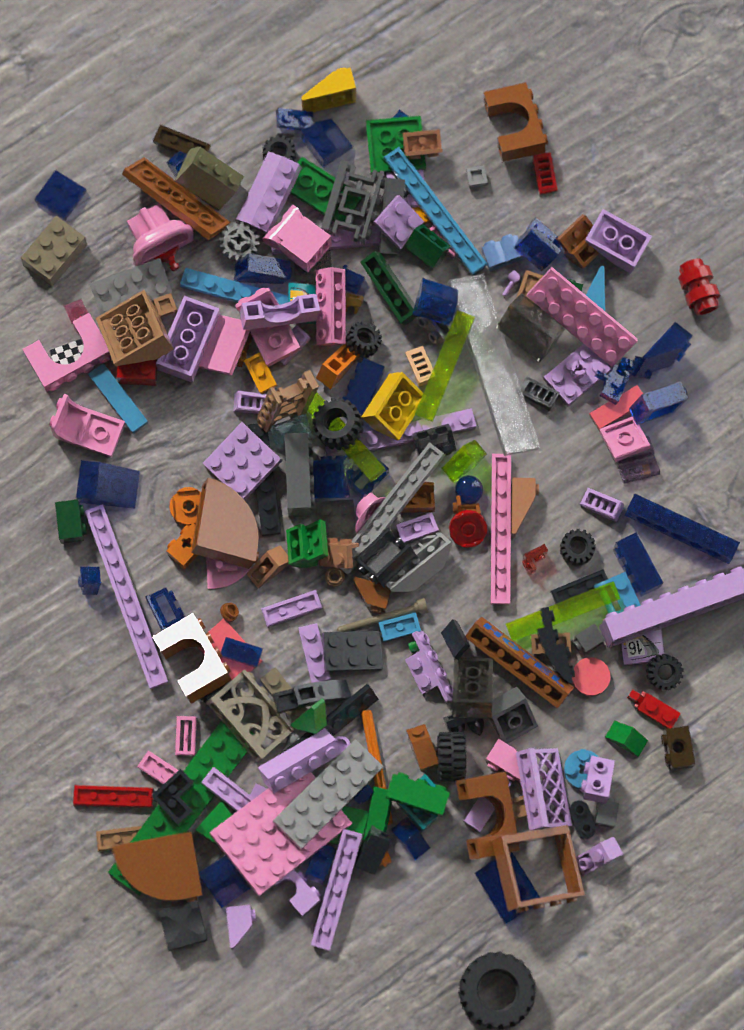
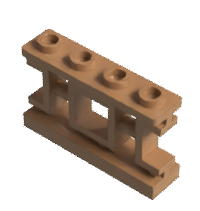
[257,370,319,433]

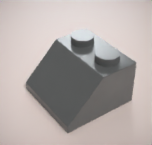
[483,687,538,744]

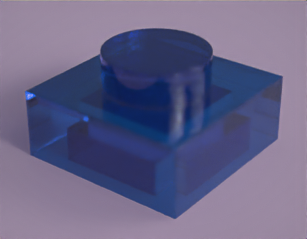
[352,784,374,804]

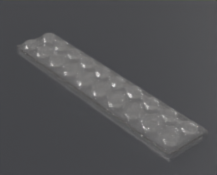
[447,274,540,456]

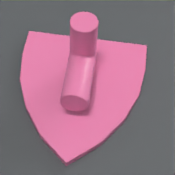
[206,557,251,589]

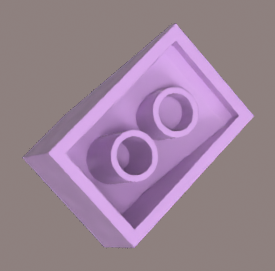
[585,209,652,274]

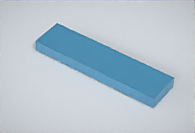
[88,363,148,434]

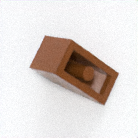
[354,577,391,614]
[406,724,438,772]

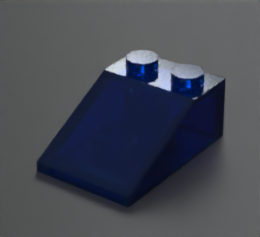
[633,322,693,377]
[76,460,140,509]

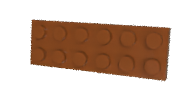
[122,157,230,240]

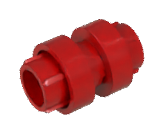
[678,258,721,316]

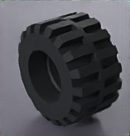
[312,398,364,451]
[437,732,466,782]

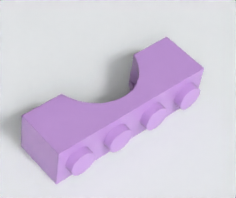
[240,294,320,330]

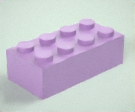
[156,296,220,383]

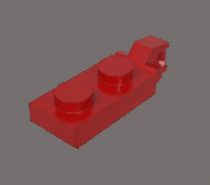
[627,689,681,729]

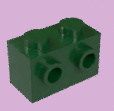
[404,224,451,268]
[55,499,87,544]

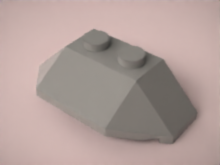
[385,532,452,592]

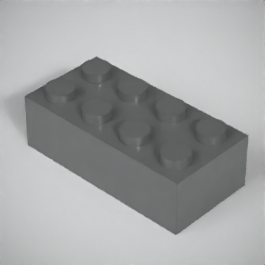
[285,433,315,517]

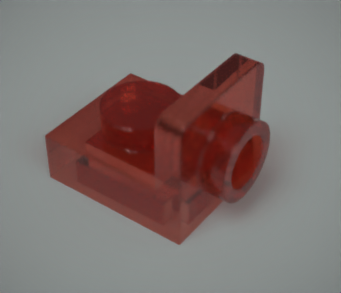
[522,544,548,574]

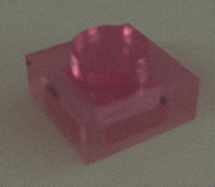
[64,299,88,324]

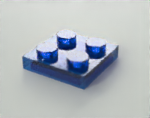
[35,170,87,221]

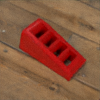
[532,152,558,194]

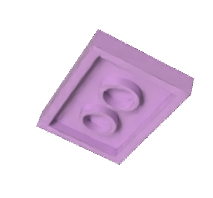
[543,344,611,406]

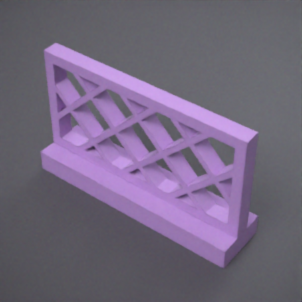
[516,748,572,830]

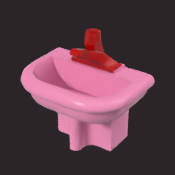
[127,204,194,272]

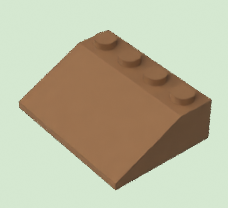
[96,290,174,366]

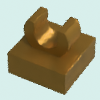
[345,292,364,314]

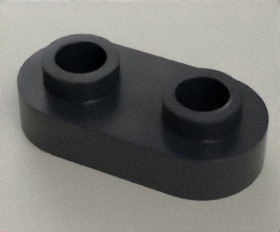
[569,800,596,839]

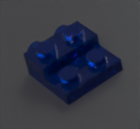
[313,455,354,499]

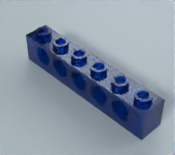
[624,494,740,564]

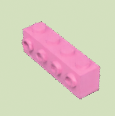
[316,267,346,347]

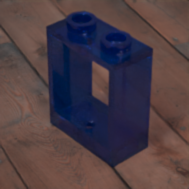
[629,381,688,425]

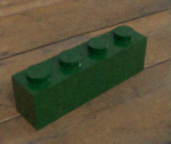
[360,251,420,325]

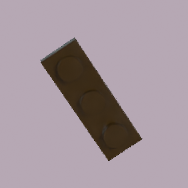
[153,124,211,156]

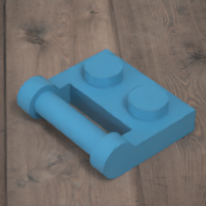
[594,572,641,614]

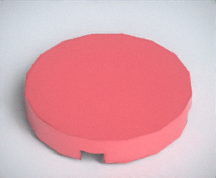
[572,657,610,696]

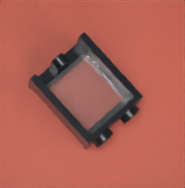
[355,528,418,588]

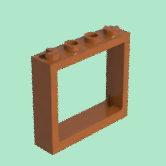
[492,825,585,913]

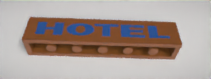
[466,617,574,709]

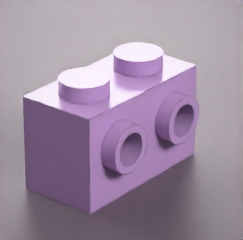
[580,756,615,804]

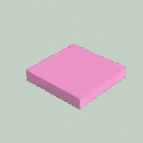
[600,416,650,462]

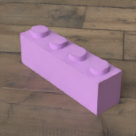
[258,729,341,793]

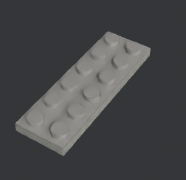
[273,739,384,850]

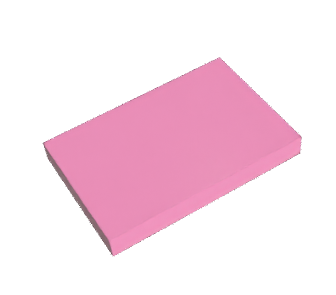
[199,315,251,375]

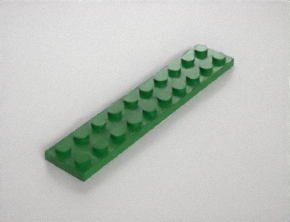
[108,720,255,896]

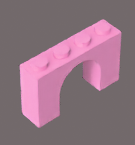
[23,313,111,392]

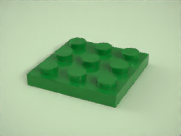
[366,116,426,175]

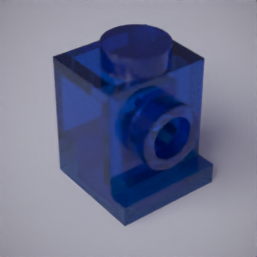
[78,567,101,595]

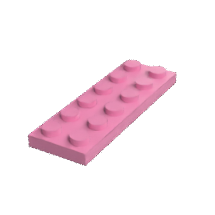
[527,267,638,367]

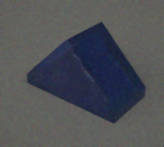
[391,818,431,861]

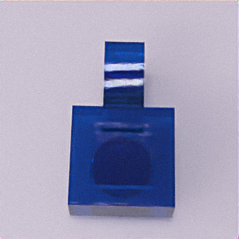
[618,356,654,380]

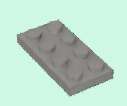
[89,258,173,315]

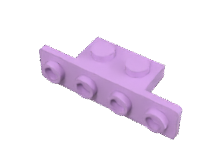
[405,631,457,703]

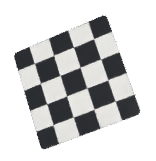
[50,339,84,365]

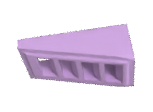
[233,391,267,414]
[580,488,624,522]

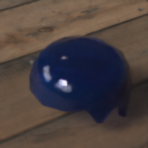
[454,475,483,504]

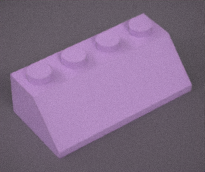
[236,152,302,233]

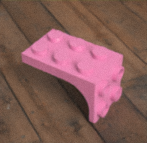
[235,288,302,367]
[49,394,125,458]

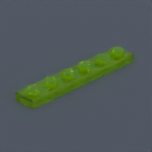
[505,581,621,641]

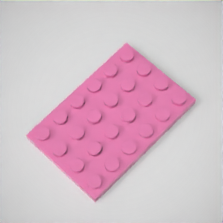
[210,772,352,896]

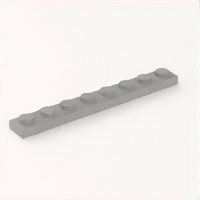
[340,442,445,576]

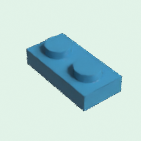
[378,612,421,642]

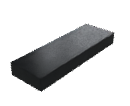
[550,569,611,609]

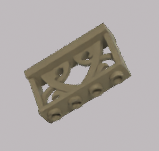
[206,670,295,762]

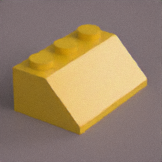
[361,372,427,440]

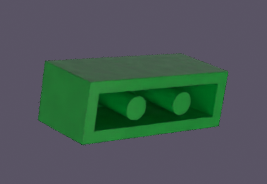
[385,772,450,817]

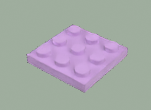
[203,422,283,500]

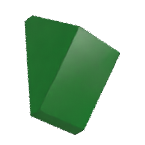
[291,698,327,734]
[604,720,648,757]

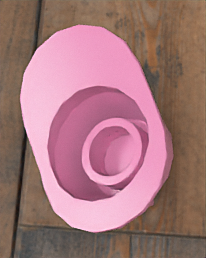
[355,493,386,533]

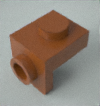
[453,495,481,514]

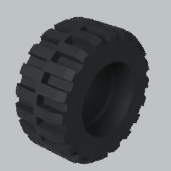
[458,952,536,1030]

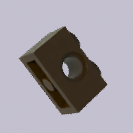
[661,726,696,770]

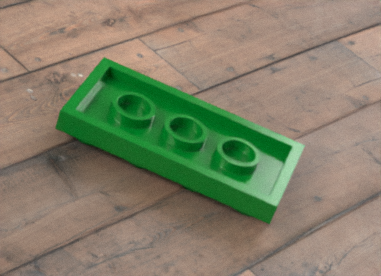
[290,157,363,222]

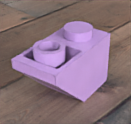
[576,837,623,876]

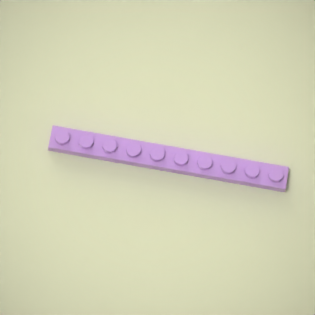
[85,504,168,689]

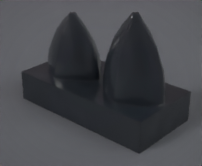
[443,705,485,736]

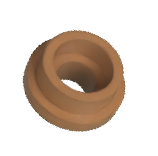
[325,567,344,587]

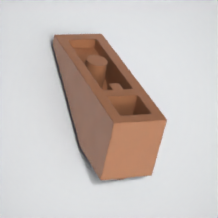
[511,477,539,538]

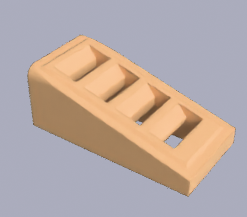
[405,346,436,387]

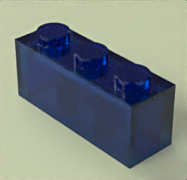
[342,358,385,420]
[613,532,663,597]

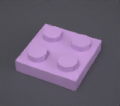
[373,195,424,249]

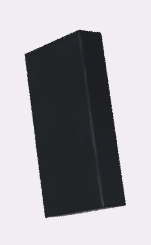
[441,619,470,660]

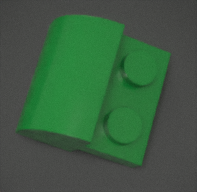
[286,519,328,568]

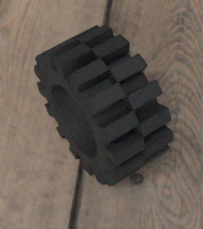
[262,135,296,162]
[346,321,382,358]
[560,529,596,566]
[646,654,684,691]

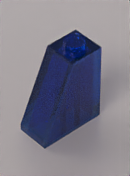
[234,253,292,284]

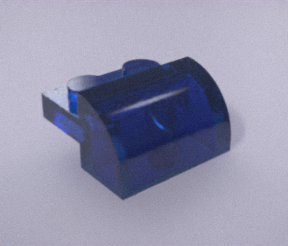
[514,217,561,272]

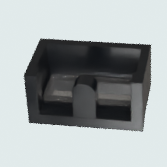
[412,424,457,456]

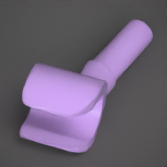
[502,270,520,297]

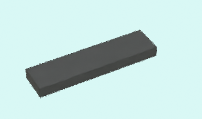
[379,178,405,255]

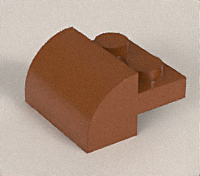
[556,214,599,268]

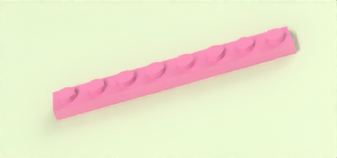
[490,454,511,605]

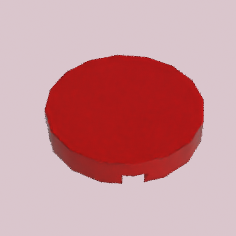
[449,510,487,548]

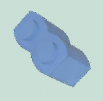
[482,234,525,271]

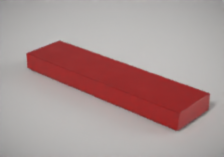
[73,785,153,808]

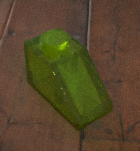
[442,440,487,483]

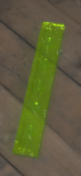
[415,310,475,422]
[308,392,386,482]

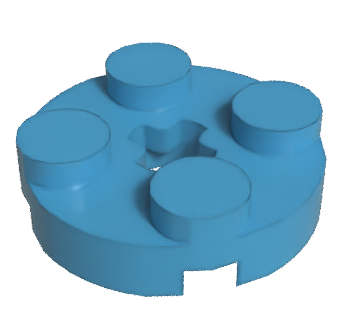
[564,749,598,789]

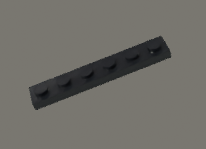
[248,423,281,536]
[276,684,379,757]

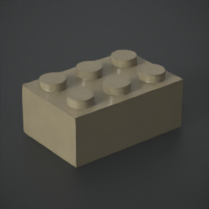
[21,216,88,287]

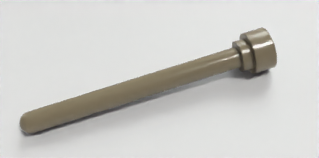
[337,598,428,632]

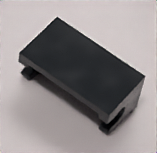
[355,825,391,875]

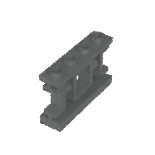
[321,160,385,245]

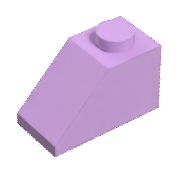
[226,905,256,949]

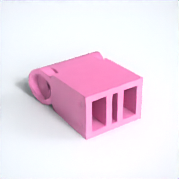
[262,205,332,273]

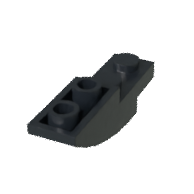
[536,607,575,683]
[272,680,351,714]

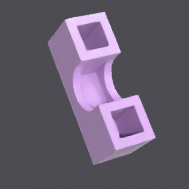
[274,870,321,917]

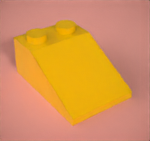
[301,67,356,115]

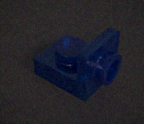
[340,264,365,295]

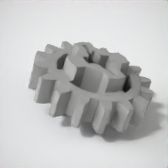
[219,222,260,263]

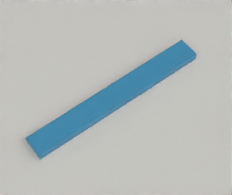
[384,147,488,276]

